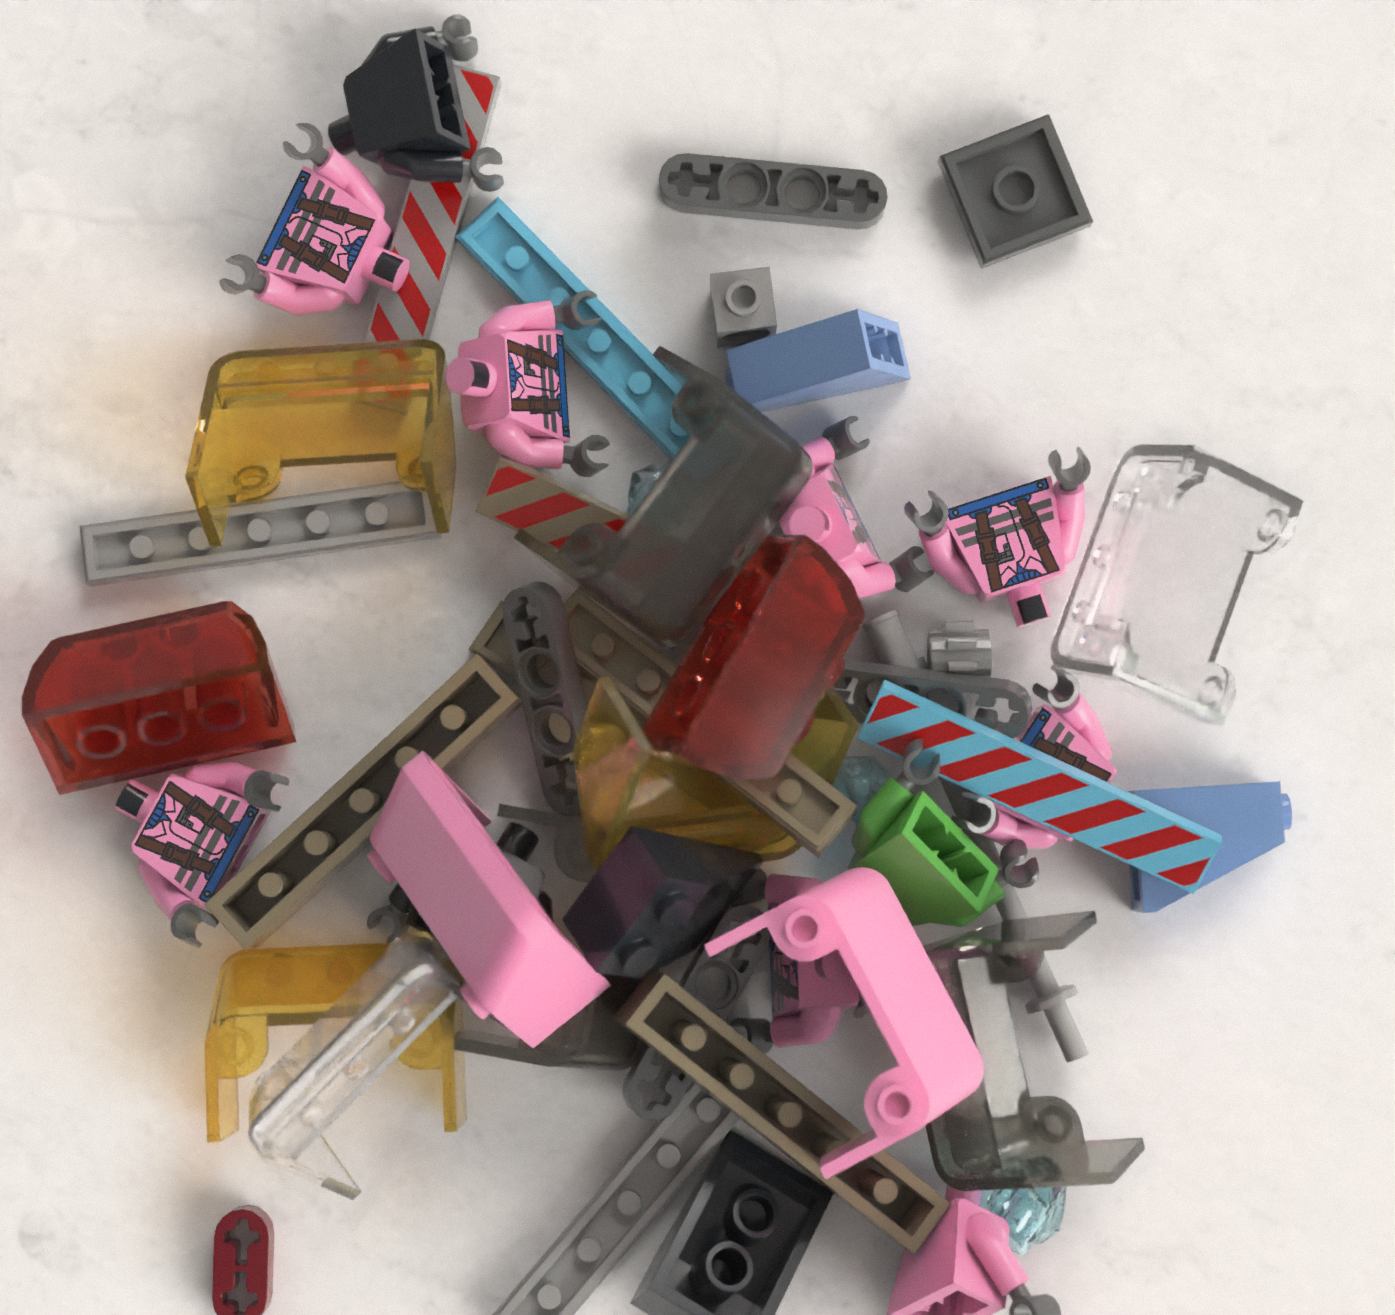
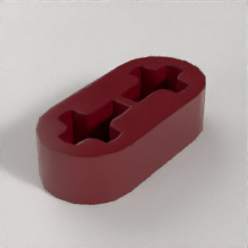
[212,1205,274,1315]

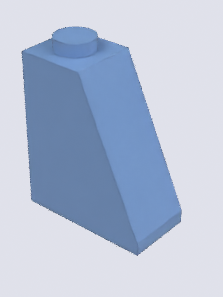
[725,309,911,412]
[1127,781,1292,913]

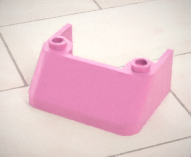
[367,751,611,1048]
[704,867,983,1180]

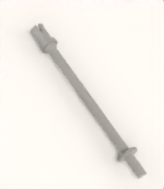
[863,610,1088,1063]

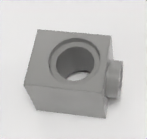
[710,267,777,348]

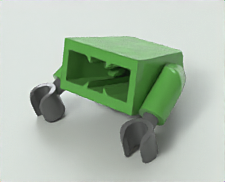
[847,739,1039,927]

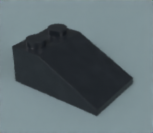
[562,826,764,979]
[630,1130,833,1315]

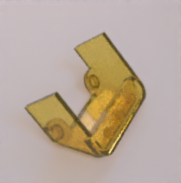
[185,339,457,547]
[573,659,859,872]
[204,940,467,1142]

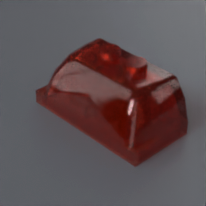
[633,535,865,780]
[22,601,296,795]

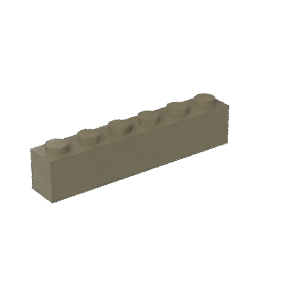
[204,654,522,950]
[613,971,951,1254]

